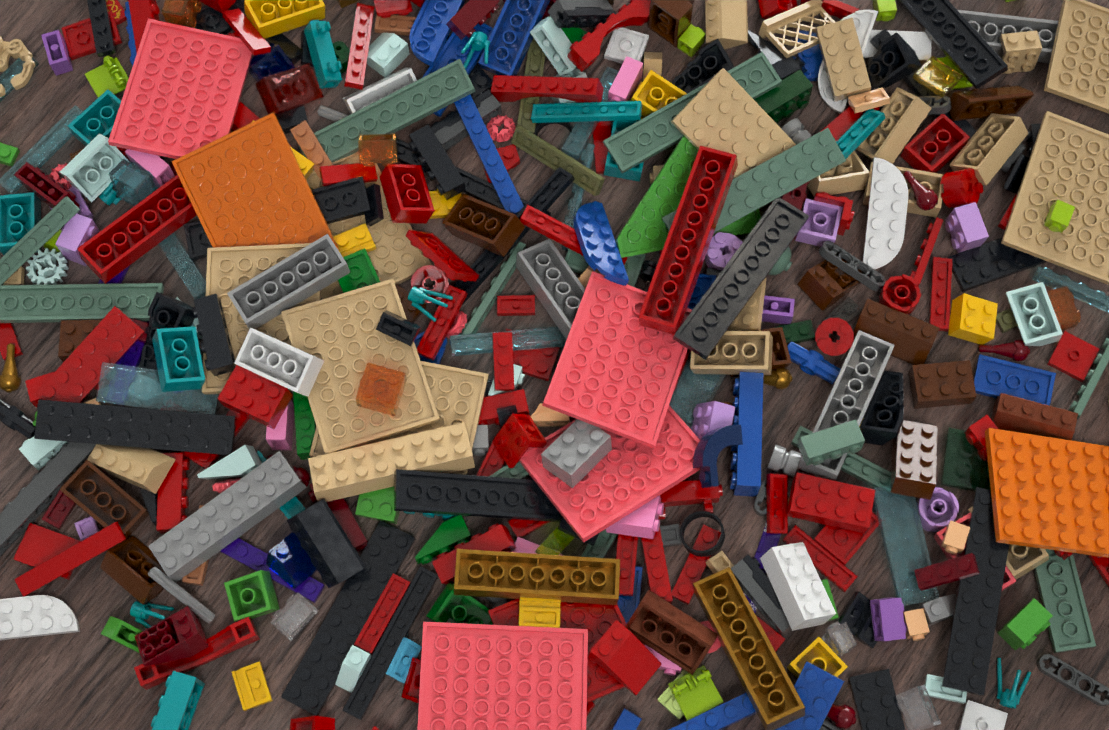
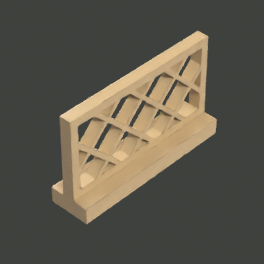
[759,0,835,58]

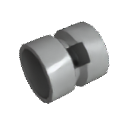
[781,118,812,145]
[767,445,802,477]

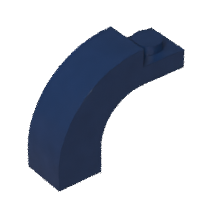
[693,425,743,488]

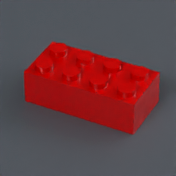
[786,472,875,533]

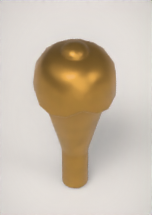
[0,344,21,393]
[763,368,793,389]

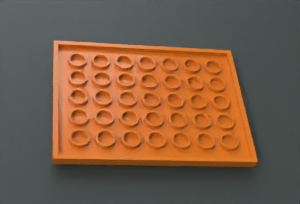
[171,113,339,250]
[985,428,1109,558]

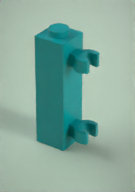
[304,20,342,89]

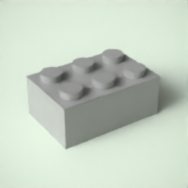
[541,419,612,488]

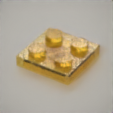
[912,56,963,98]

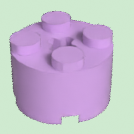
[705,232,743,270]
[914,487,959,532]

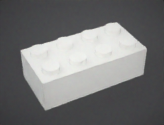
[234,327,324,397]
[760,542,836,631]

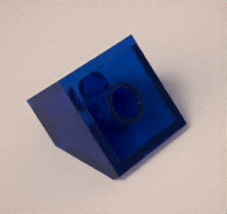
[248,43,299,96]
[266,532,317,589]

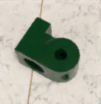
[333,41,350,74]

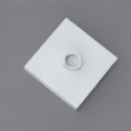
[604,27,649,64]
[959,700,1008,730]

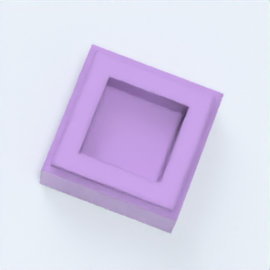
[74,516,100,541]

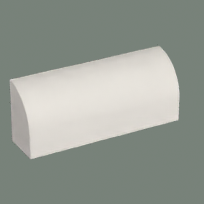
[863,30,932,61]
[342,67,417,114]

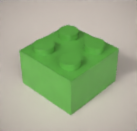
[355,486,400,524]
[224,570,280,622]
[997,598,1053,650]

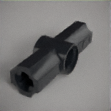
[0,399,36,439]

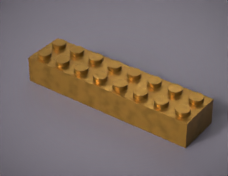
[454,549,620,605]
[693,567,805,730]

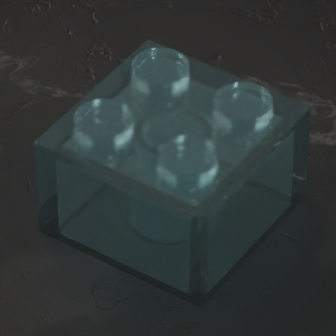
[109,159,158,206]

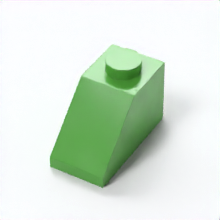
[101,616,143,653]

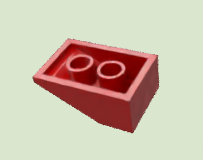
[588,620,662,696]

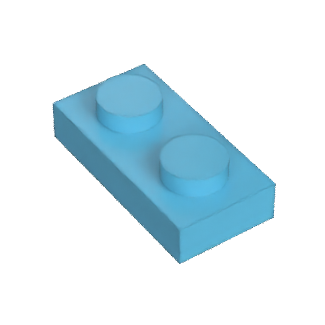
[386,637,422,684]

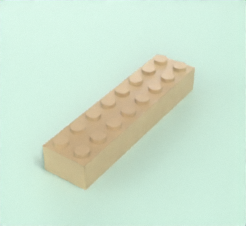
[308,422,475,502]

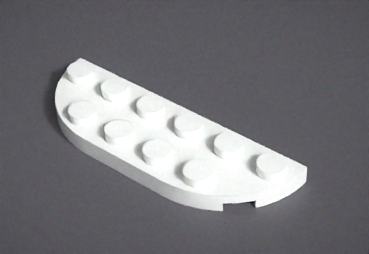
[818,10,878,114]
[862,157,908,269]
[0,595,80,640]

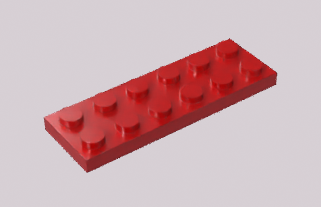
[36,306,145,403]

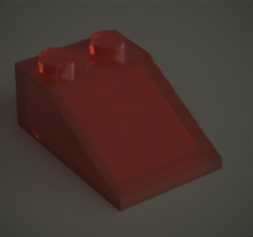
[255,63,324,115]

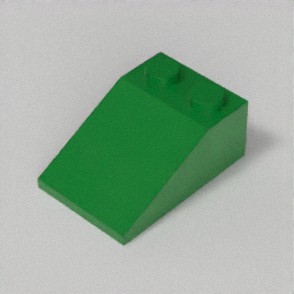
[426,583,493,625]

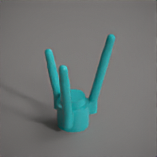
[461,31,490,69]
[98,167,145,206]
[408,286,453,322]
[130,601,174,629]
[996,658,1031,709]

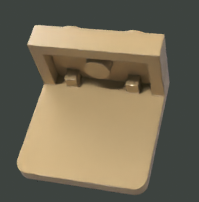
[1000,30,1042,74]

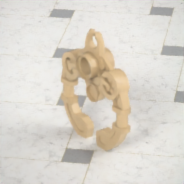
[0,36,36,97]

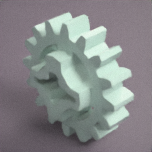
[26,248,69,285]

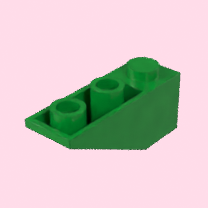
[415,515,471,565]

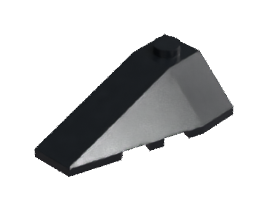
[748,30,808,80]
[866,33,922,90]
[671,39,735,94]
[140,292,195,378]
[859,371,904,446]

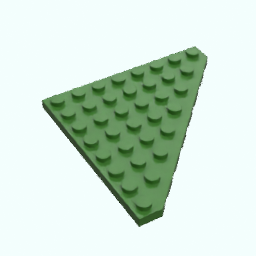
[616,135,761,258]

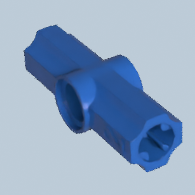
[787,341,841,385]

